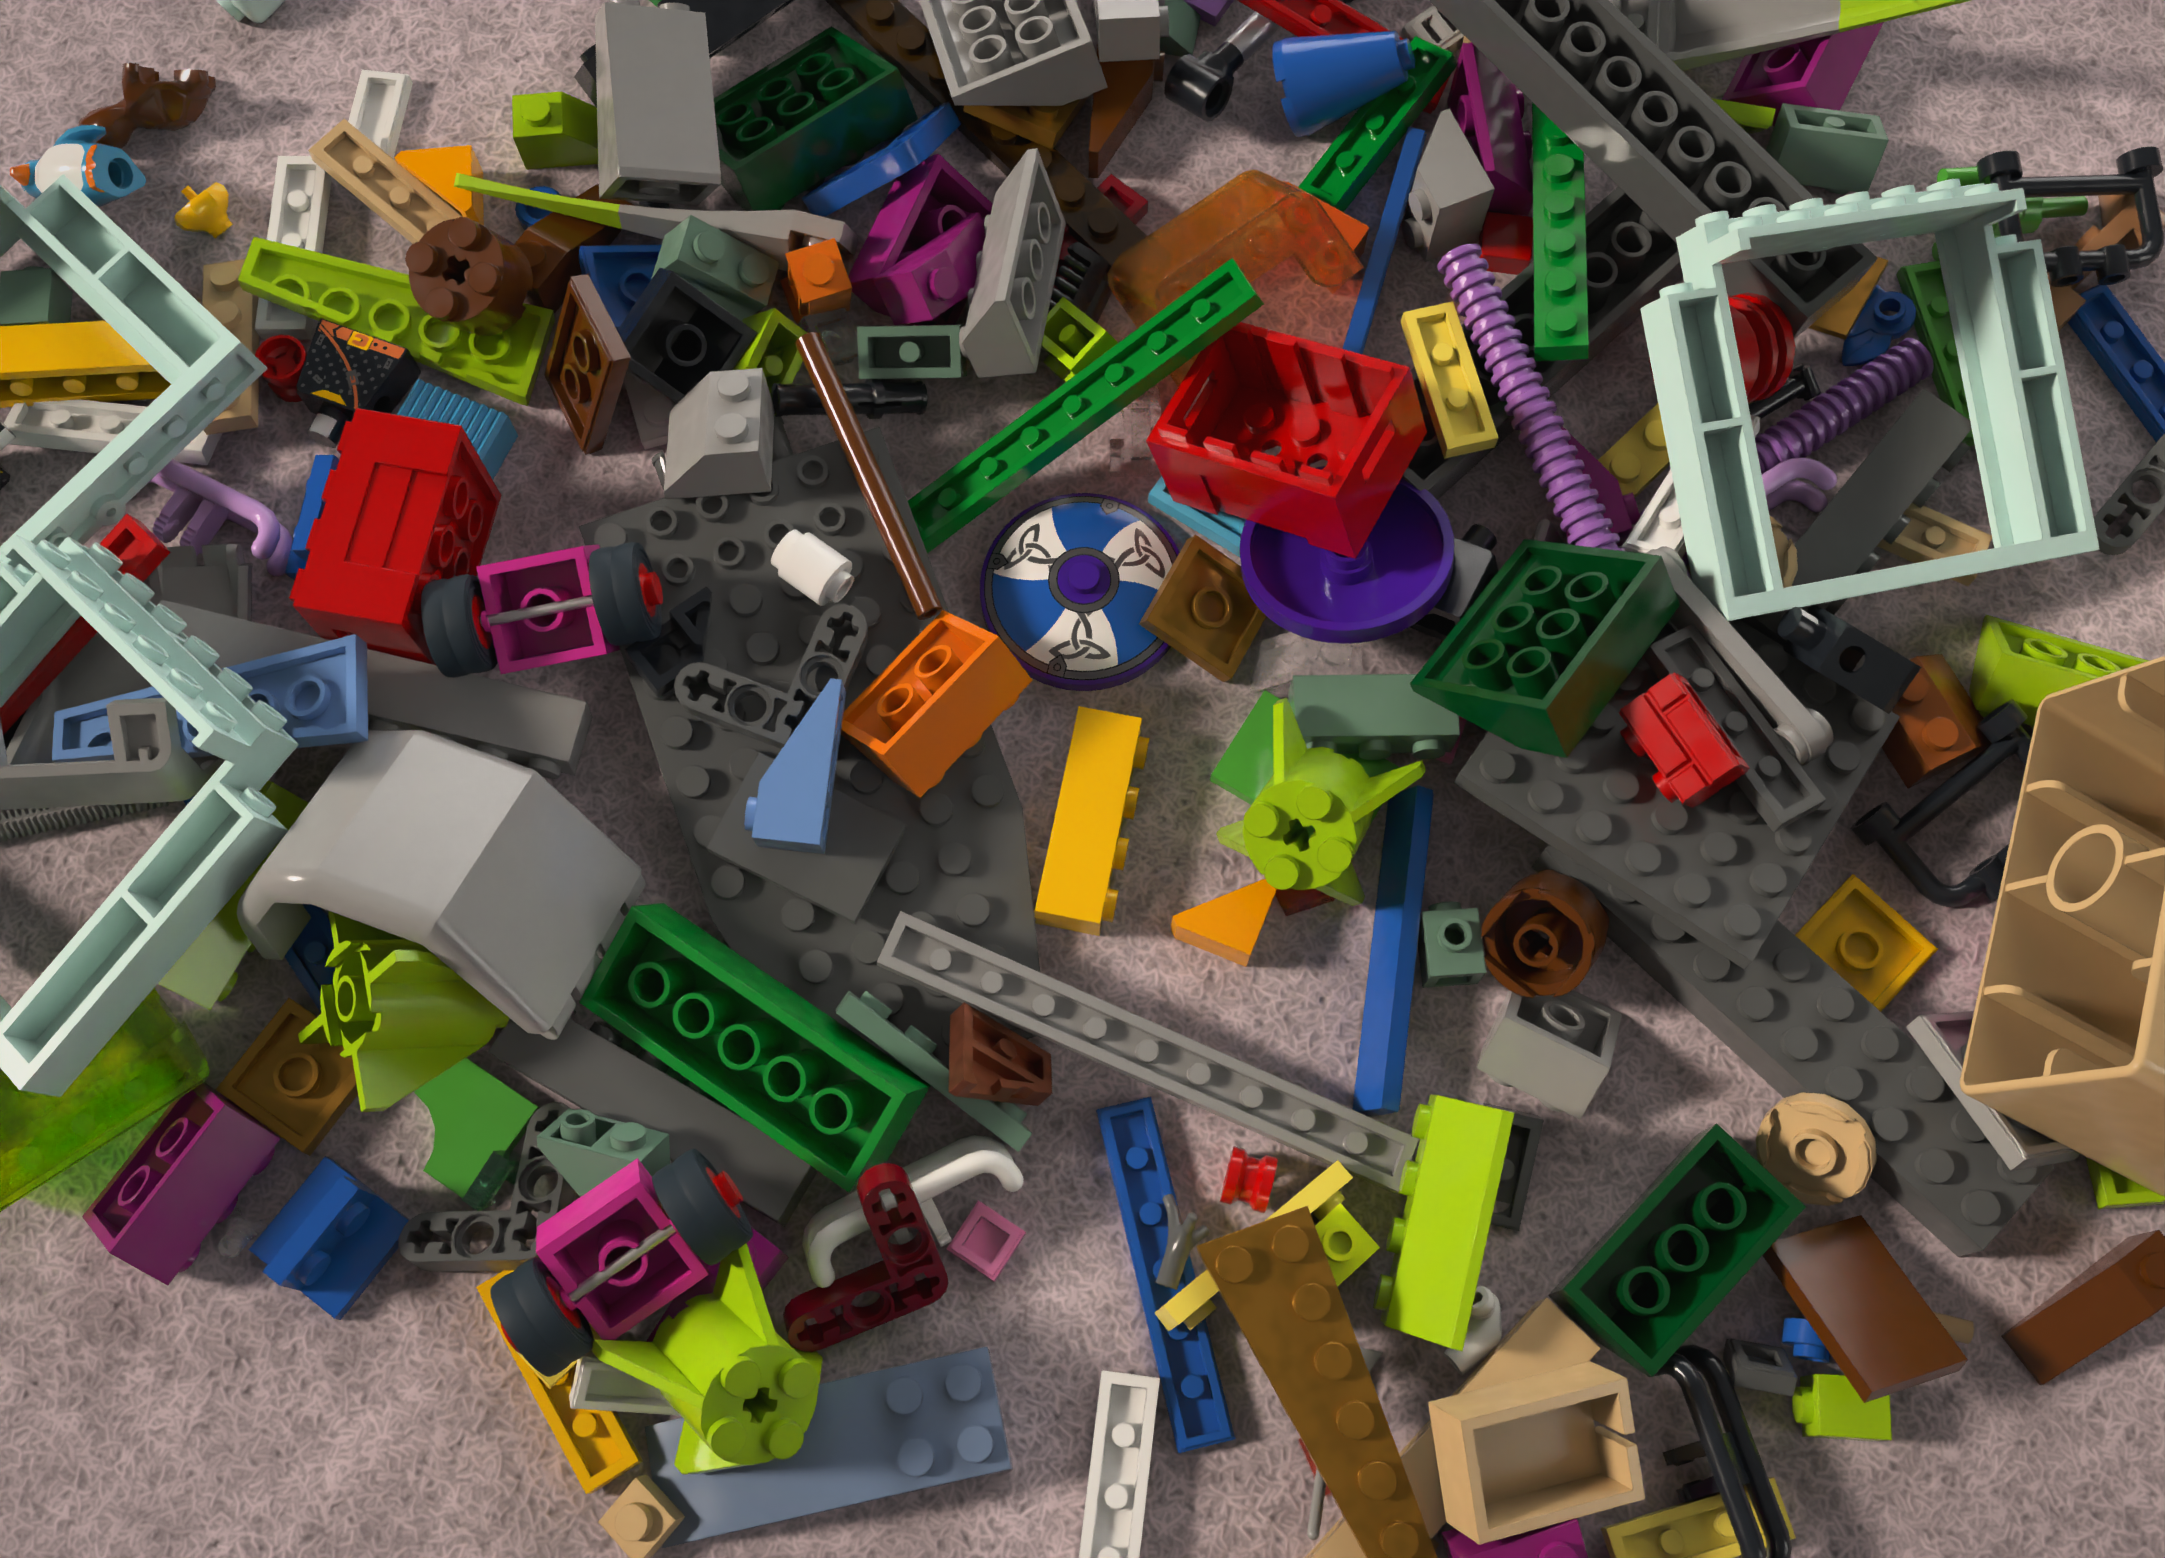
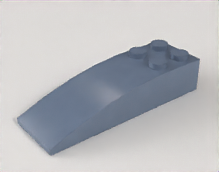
[645,1347,1013,1548]

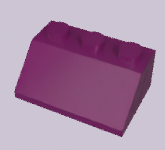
[1722,22,1884,126]
[1447,43,1533,216]
[848,154,993,325]
[82,1075,280,1285]

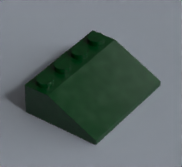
[714,26,918,211]
[1410,539,1680,758]

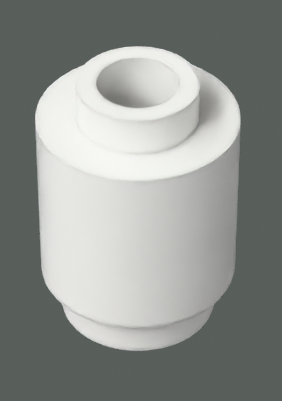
[771,529,854,606]

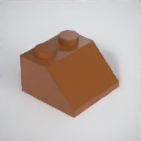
[1882,654,1992,789]

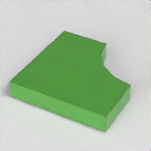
[414,1058,539,1204]

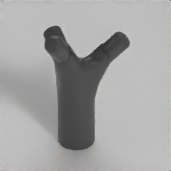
[1155,1194,1210,1290]

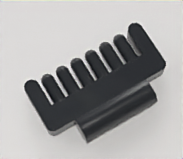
[1048,242,1114,323]

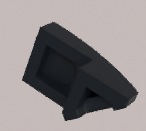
[625,586,712,698]

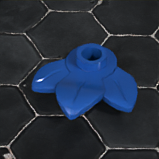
[1842,284,1916,366]

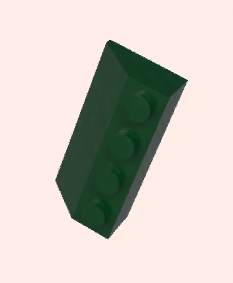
[1548,1123,1806,1377]

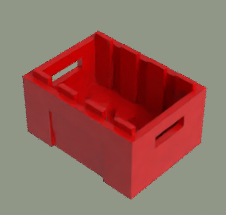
[1146,322,1427,559]
[289,408,502,665]

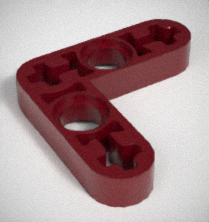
[783,1163,949,1352]

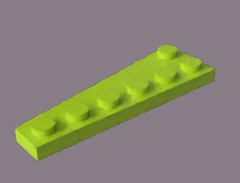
[238,237,555,406]

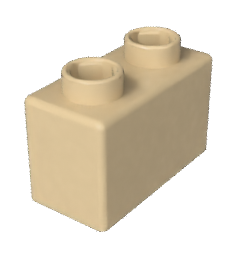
[1960,656,2165,1196]

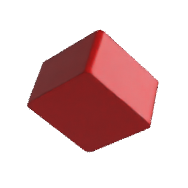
[1478,212,1533,275]

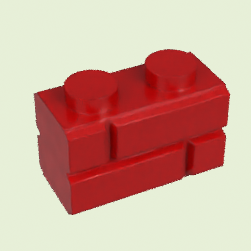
[1618,672,1750,807]

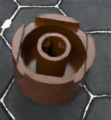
[405,217,533,336]
[1481,869,1609,998]

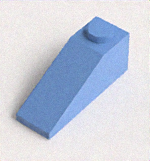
[744,678,846,854]

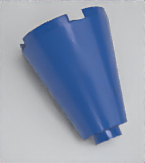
[1272,31,1415,138]

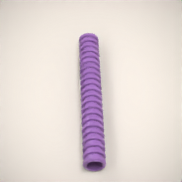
[1437,244,1626,551]
[1640,338,1934,517]

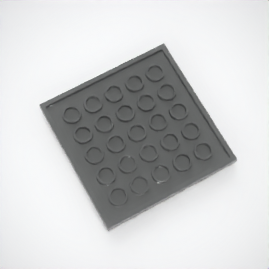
[1454,547,1900,970]

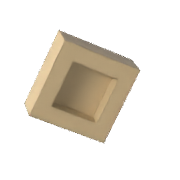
[598,1474,685,1558]

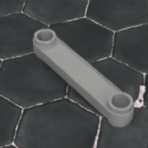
[1645,546,1834,766]

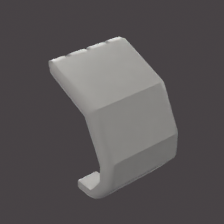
[0,544,253,810]
[237,730,646,1040]

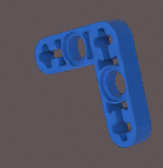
[802,101,961,217]

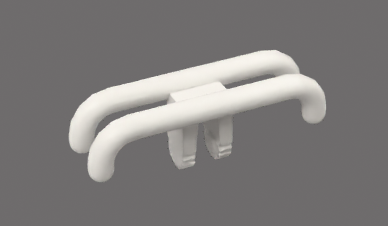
[802,1135,1024,1288]

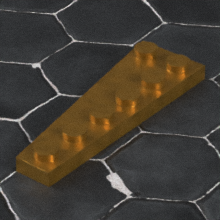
[1196,1206,1437,1558]

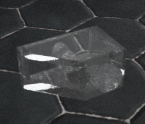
[1250,632,1362,697]

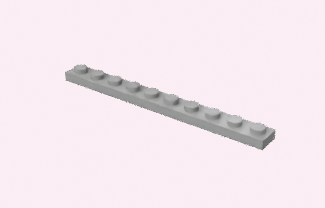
[877,911,1419,1194]

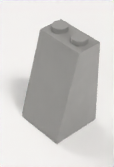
[595,0,721,206]

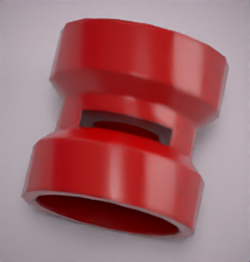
[255,334,308,402]

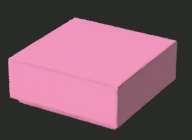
[946,1200,1026,1282]

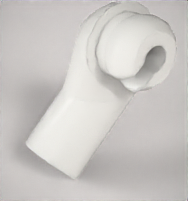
[1443,1285,1502,1376]

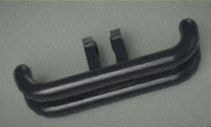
[1653,1344,1792,1558]

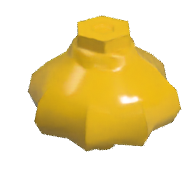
[174,182,233,239]

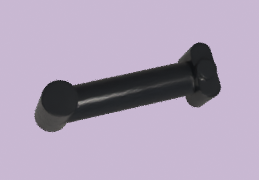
[1748,363,1821,419]

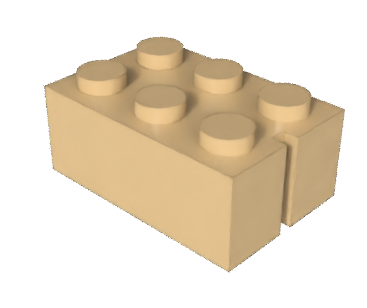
[1428,1361,1645,1545]

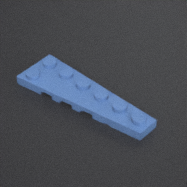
[52,634,368,763]

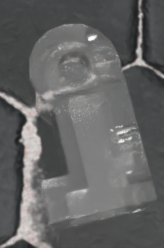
[1109,384,1161,477]

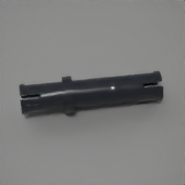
[771,379,928,419]

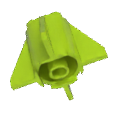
[1216,697,1426,906]
[298,911,509,1112]
[592,1243,823,1475]

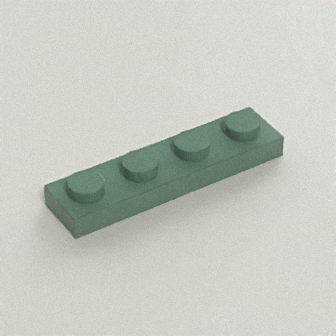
[835,991,1032,1152]

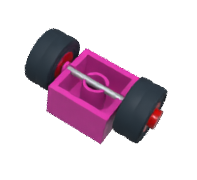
[421,542,663,678]
[490,1148,753,1377]

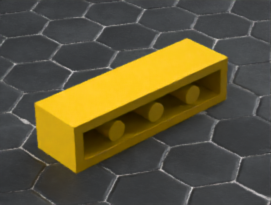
[0,320,171,408]
[1035,706,1150,936]

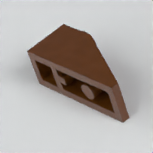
[1088,42,1165,178]
[514,184,635,314]
[2001,1230,2165,1385]

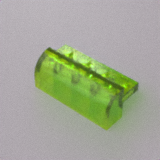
[0,988,210,1212]

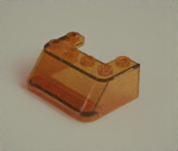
[1108,170,1364,387]

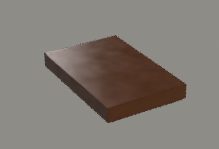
[544,274,631,455]
[1762,1215,1968,1403]

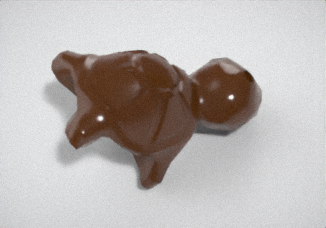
[79,63,216,149]

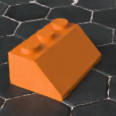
[841,610,1033,798]

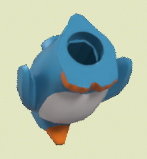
[10,125,146,207]

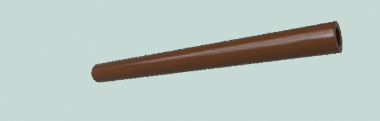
[795,332,943,620]

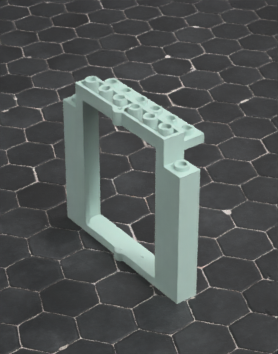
[0,174,268,567]
[1640,179,2100,621]
[0,533,299,1097]

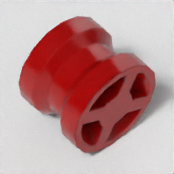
[1220,1146,1278,1214]

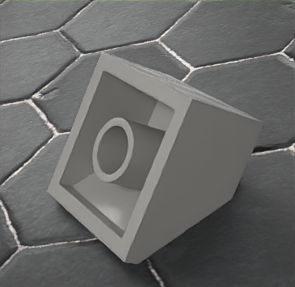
[1401,108,1495,262]
[664,368,775,499]
[1476,990,1622,1119]

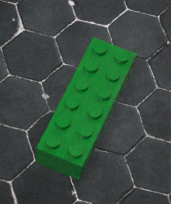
[579,903,931,1193]

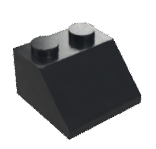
[617,268,757,403]

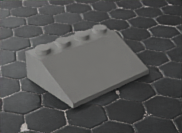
[919,0,1108,106]

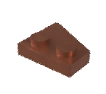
[949,1002,1053,1106]

